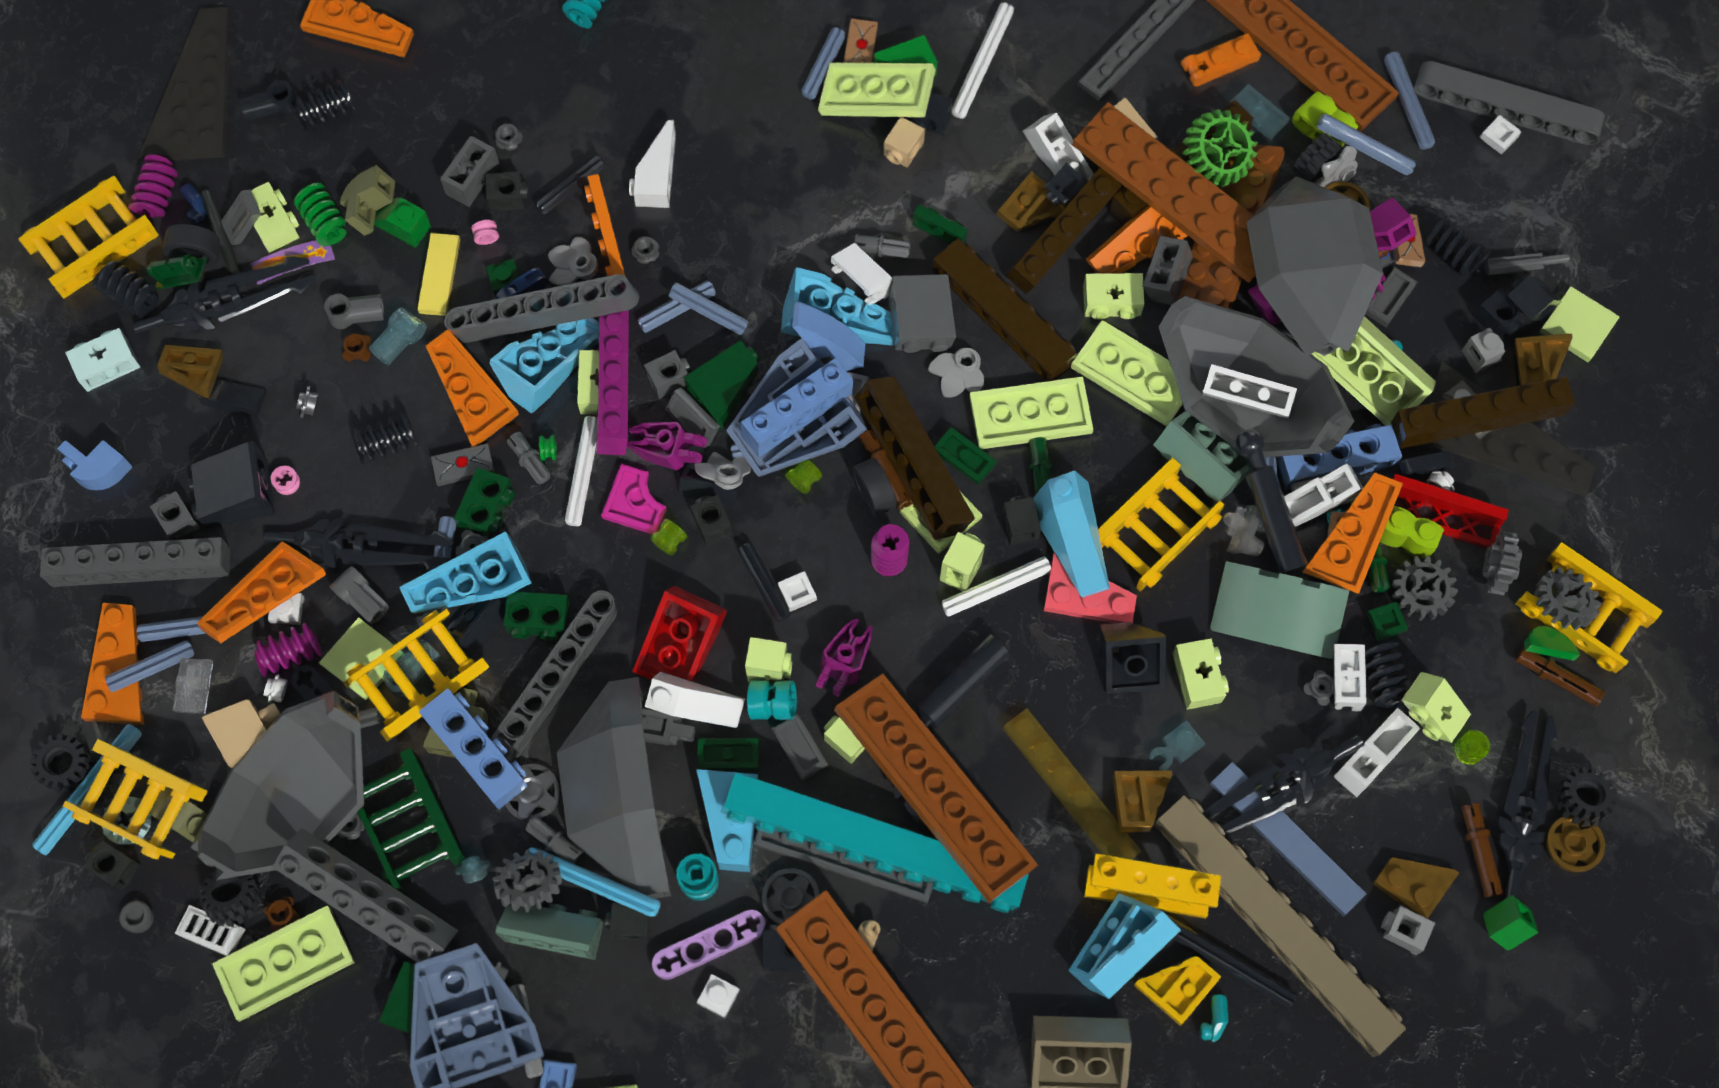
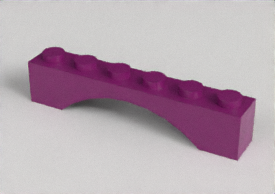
[1248,197,1416,327]
[596,291,629,455]

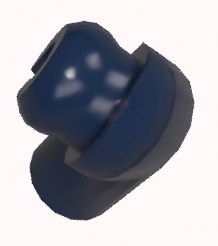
[180,184,207,224]

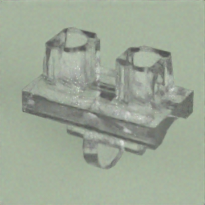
[1223,505,1265,557]
[173,658,213,714]

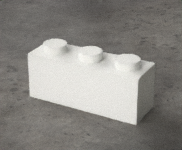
[1203,364,1297,419]

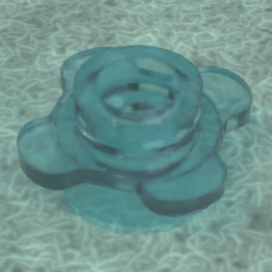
[455,856,491,883]

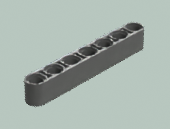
[1414,61,1605,145]
[444,274,639,343]
[490,590,617,771]

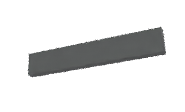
[1078,0,1195,101]
[753,830,933,904]

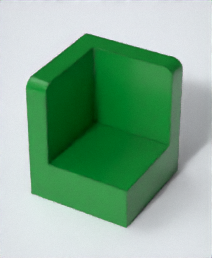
[1483,895,1539,950]

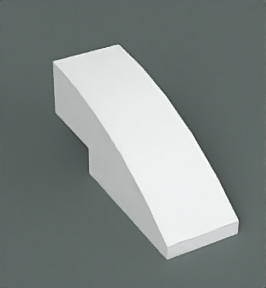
[1284,464,1363,527]
[1334,708,1420,797]

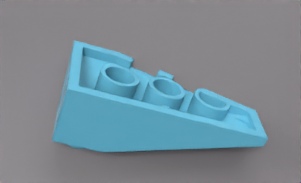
[781,267,894,345]
[490,318,599,413]
[1033,471,1110,597]
[399,531,531,614]

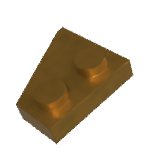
[996,171,1066,232]
[1514,333,1573,386]
[157,345,224,398]
[1112,770,1172,832]
[1373,858,1459,919]

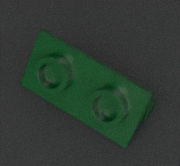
[147,254,207,290]

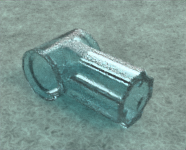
[369,307,426,366]
[383,638,441,697]

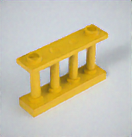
[18,176,159,299]
[1098,458,1224,592]
[1515,542,1663,673]
[344,609,489,741]
[63,739,207,860]
[1084,854,1221,919]

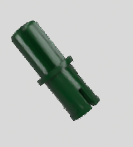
[1028,438,1052,494]
[1368,543,1390,593]

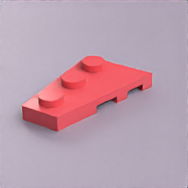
[1044,553,1137,623]

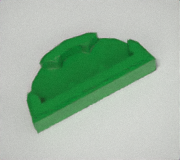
[1524,626,1580,661]

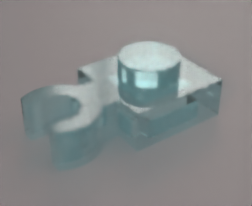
[1149,720,1206,771]

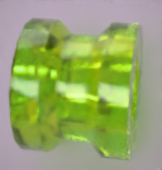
[785,460,822,494]
[650,519,687,556]
[1454,730,1490,765]

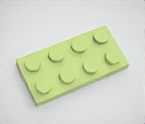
[818,63,935,117]
[1071,320,1183,426]
[969,377,1093,449]
[212,905,355,1021]

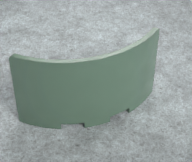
[1210,561,1350,659]

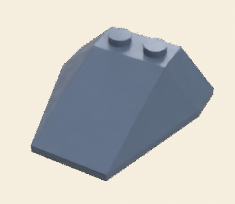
[726,338,867,477]
[410,943,544,1088]

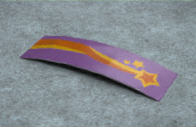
[251,240,335,285]

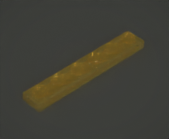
[1003,709,1141,860]

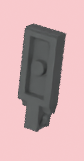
[642,708,696,746]

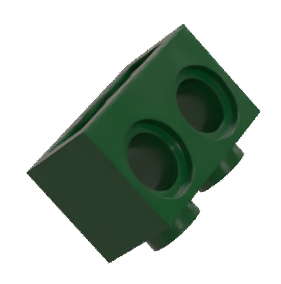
[454,467,515,540]
[504,592,571,641]

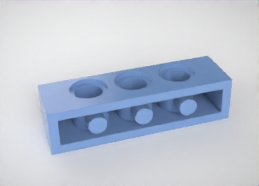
[741,358,853,458]
[1277,424,1402,490]
[419,688,528,810]

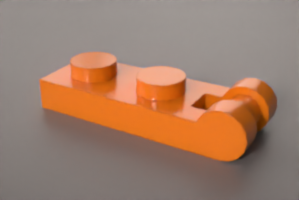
[1181,33,1261,87]

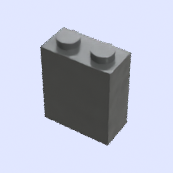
[889,275,956,353]

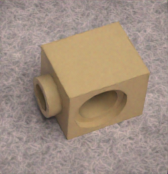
[884,117,925,168]

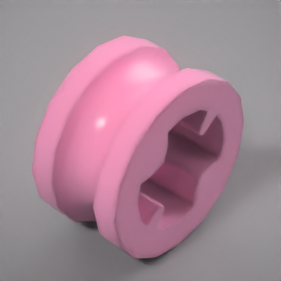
[471,220,499,245]
[271,466,300,495]

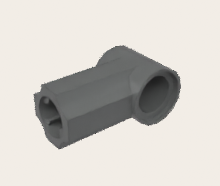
[324,294,384,329]
[329,566,390,625]

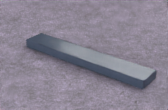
[1210,762,1366,916]

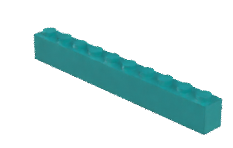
[721,772,1029,913]

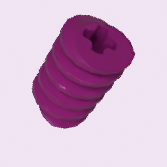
[128,155,178,217]
[871,524,909,577]
[254,623,323,677]

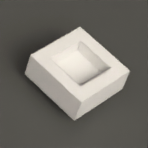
[1480,115,1522,155]
[778,571,817,612]
[268,593,304,625]
[697,974,740,1018]

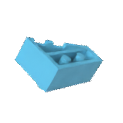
[697,769,759,872]
[1069,893,1181,999]

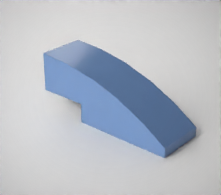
[792,302,865,371]

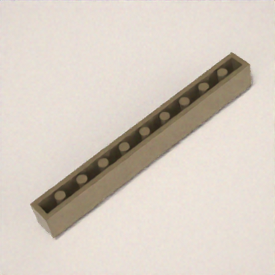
[1154,795,1406,1057]

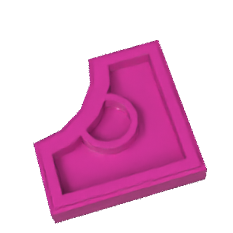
[601,463,667,536]

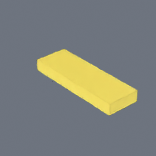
[417,233,460,316]

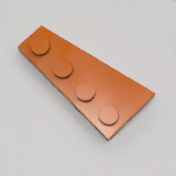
[300,0,414,58]
[584,174,625,276]
[1086,205,1188,274]
[426,330,519,447]
[1303,473,1403,594]
[197,541,326,643]
[81,603,144,725]

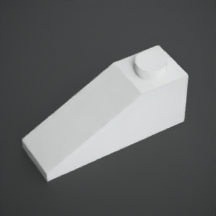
[1023,113,1093,181]
[629,120,676,208]
[645,672,745,728]

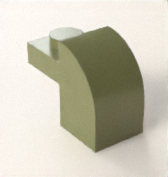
[340,165,395,236]
[149,787,208,842]

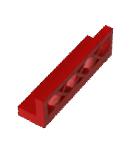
[1392,474,1509,549]

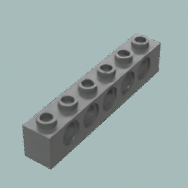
[40,537,230,587]
[273,828,459,962]

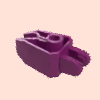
[627,422,707,471]
[816,619,873,697]

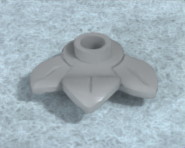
[1314,146,1358,188]
[548,237,598,286]
[928,348,984,398]
[694,452,751,490]

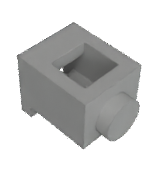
[1462,328,1505,374]
[1381,906,1435,955]

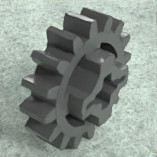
[1482,530,1522,596]
[1391,556,1458,621]
[1534,568,1601,630]
[492,850,562,912]

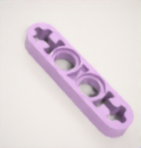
[652,910,766,980]

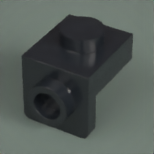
[1044,162,1087,207]

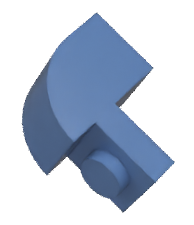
[57,440,132,490]

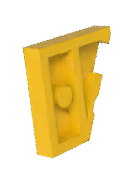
[1134,956,1221,1026]

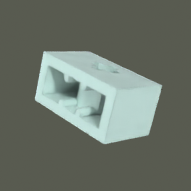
[65,328,140,392]

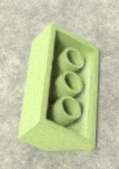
[1312,317,1436,426]

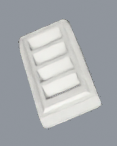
[175,905,246,956]

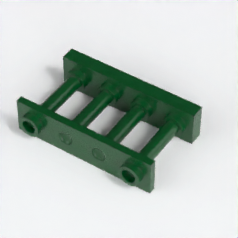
[358,747,467,893]

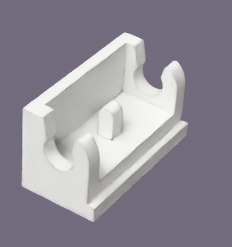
[831,243,892,305]
[1333,644,1366,711]

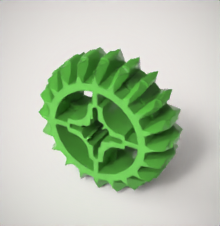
[1182,109,1258,186]

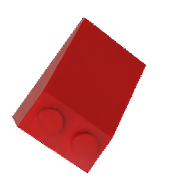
[633,586,728,682]

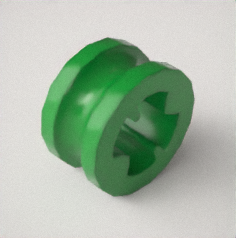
[539,435,557,461]

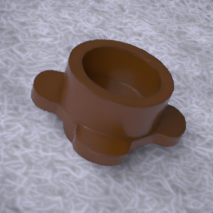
[342,334,372,362]
[264,896,301,932]

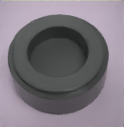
[119,901,154,933]

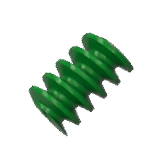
[294,183,347,246]

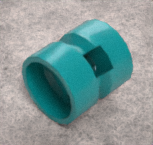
[747,680,797,720]
[676,854,719,901]

